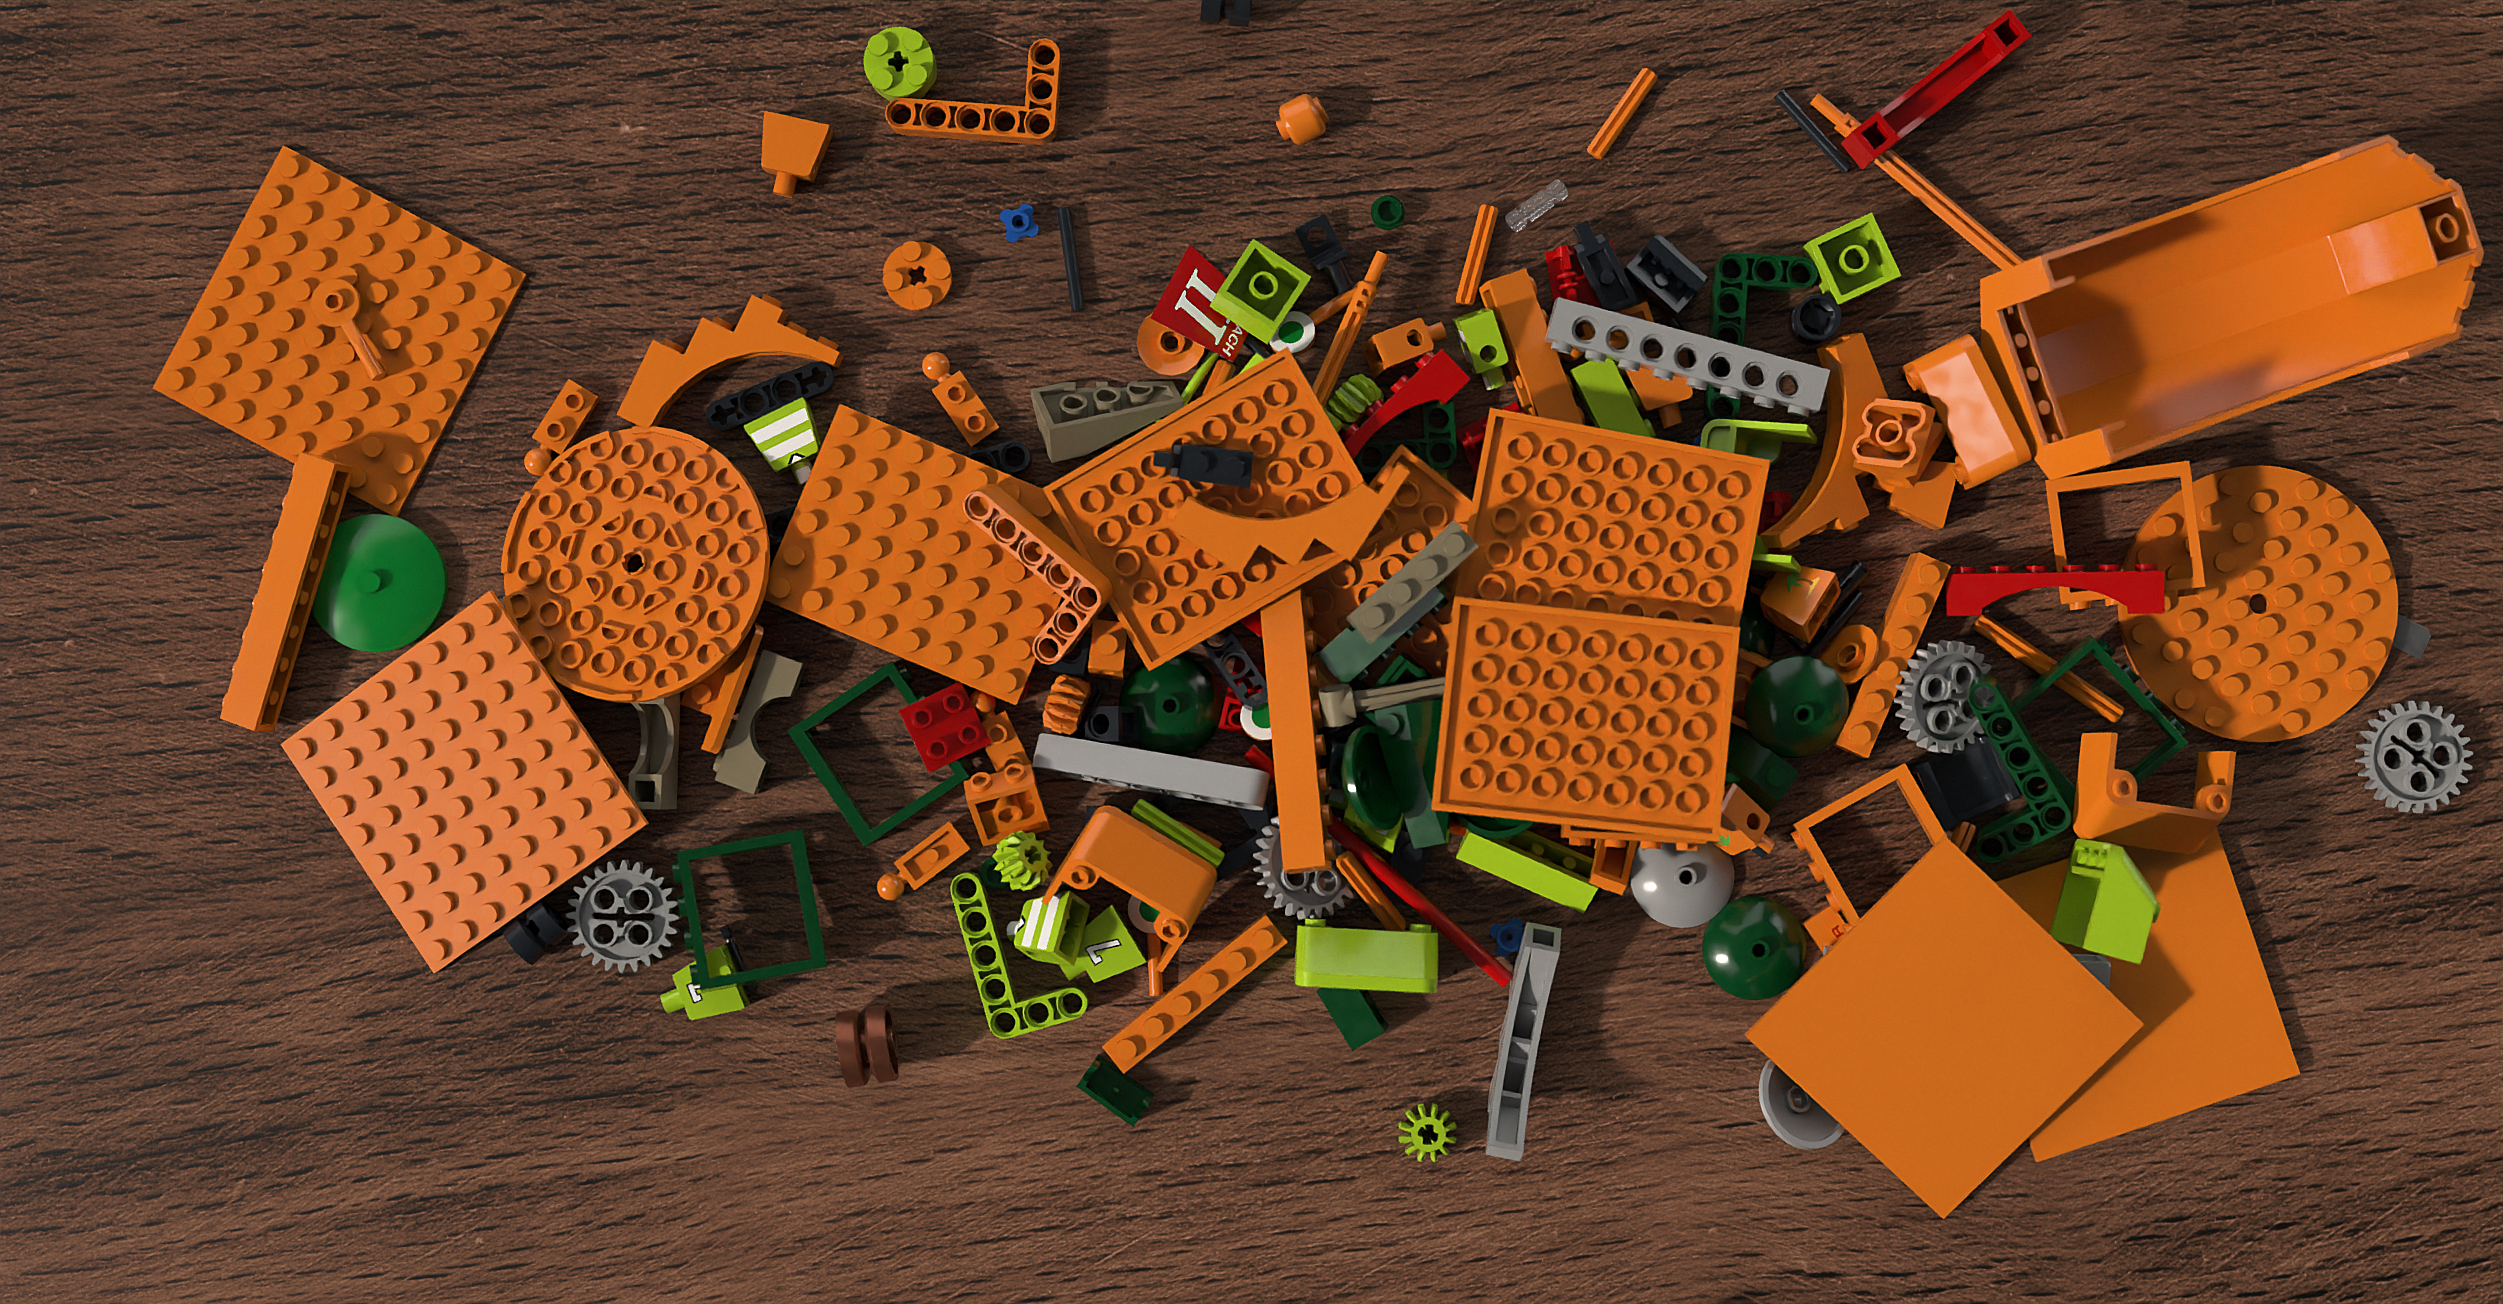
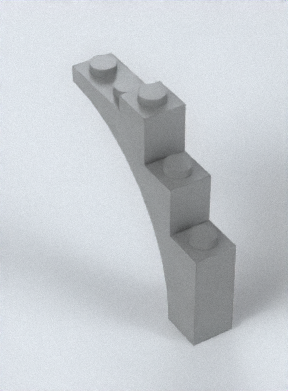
[1485,922,1561,1161]

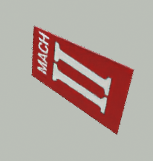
[1150,244,1249,362]

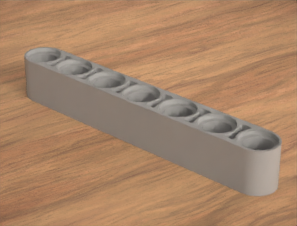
[1032,733,1270,810]

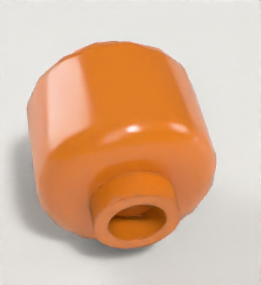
[1276,94,1329,145]

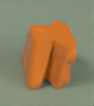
[1852,398,1946,488]

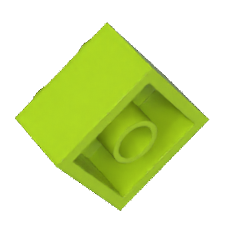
[1802,213,1901,306]
[1209,239,1311,345]

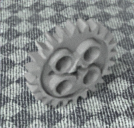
[1894,640,1994,754]
[2355,701,2473,813]
[1253,816,1353,920]
[566,859,682,973]

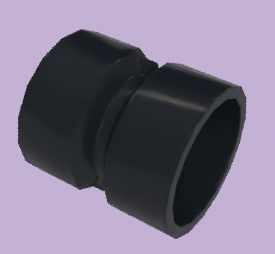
[1200,0,1252,27]
[1788,294,1842,345]
[503,899,571,965]

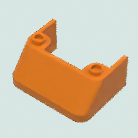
[1898,334,2031,492]
[2072,732,2236,854]
[1041,806,1217,972]

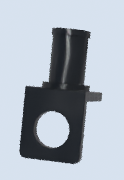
[1295,214,1355,295]

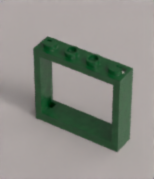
[1995,635,2188,807]
[787,661,972,847]
[671,829,827,993]

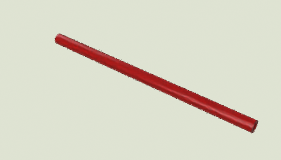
[1243,744,1514,988]

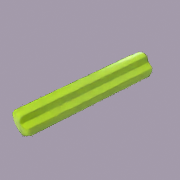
[1131,799,1225,869]

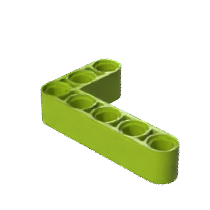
[950,871,1089,1039]

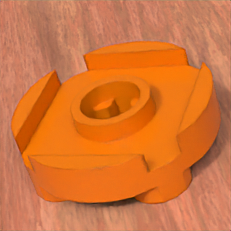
[883,241,953,311]

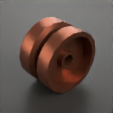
[835,1004,899,1088]

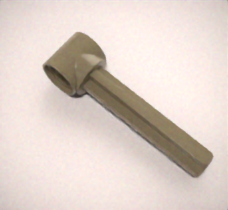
[1318,676,1446,727]

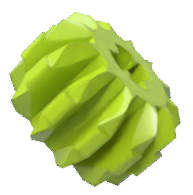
[1326,374,1384,432]
[992,830,1053,891]
[1398,1103,1457,1162]

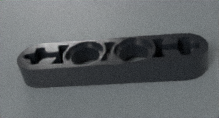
[706,361,836,432]
[1200,626,1268,711]

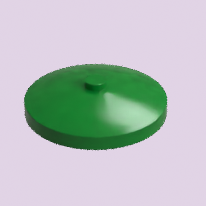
[312,514,448,653]

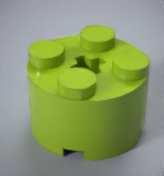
[864,27,937,101]

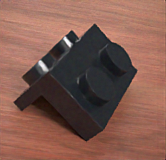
[1623,233,1708,319]

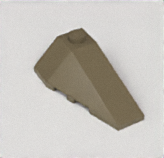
[1030,381,1183,463]

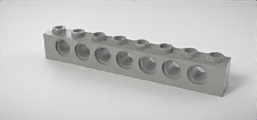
[1544,297,1830,417]

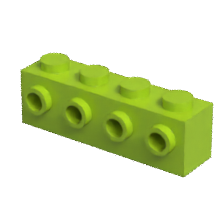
[1456,829,1599,914]

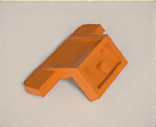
[680,622,763,754]

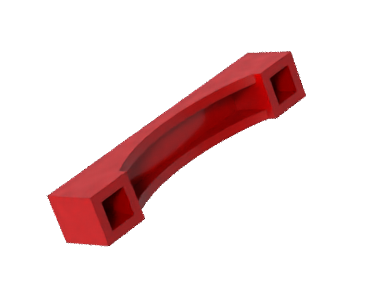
[1841,9,2032,170]
[1340,349,1470,460]
[1946,564,2165,616]

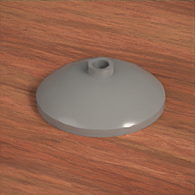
[1630,841,1734,928]
[1759,1058,1845,1150]

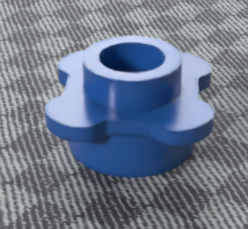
[1000,204,1039,243]
[1490,917,1524,957]

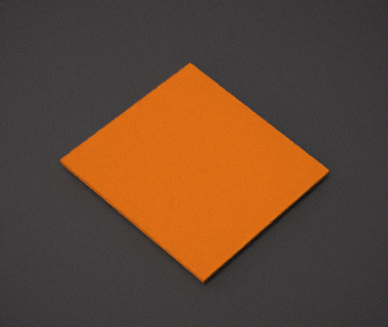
[153,145,527,517]
[280,590,649,974]
[1995,827,2300,1162]
[1745,835,2145,1219]

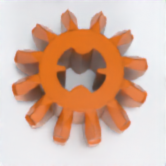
[1042,674,1091,735]

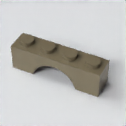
[1346,520,1478,645]
[713,649,807,795]
[628,692,681,810]

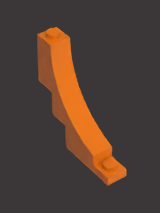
[1167,462,1410,574]

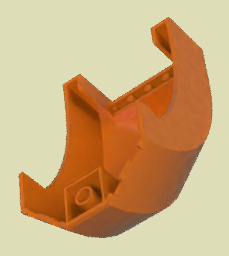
[1980,135,2484,481]

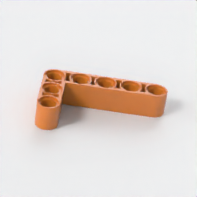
[885,38,1062,145]
[963,484,1113,665]

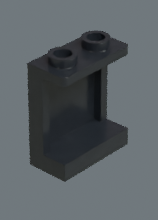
[1909,734,2020,831]

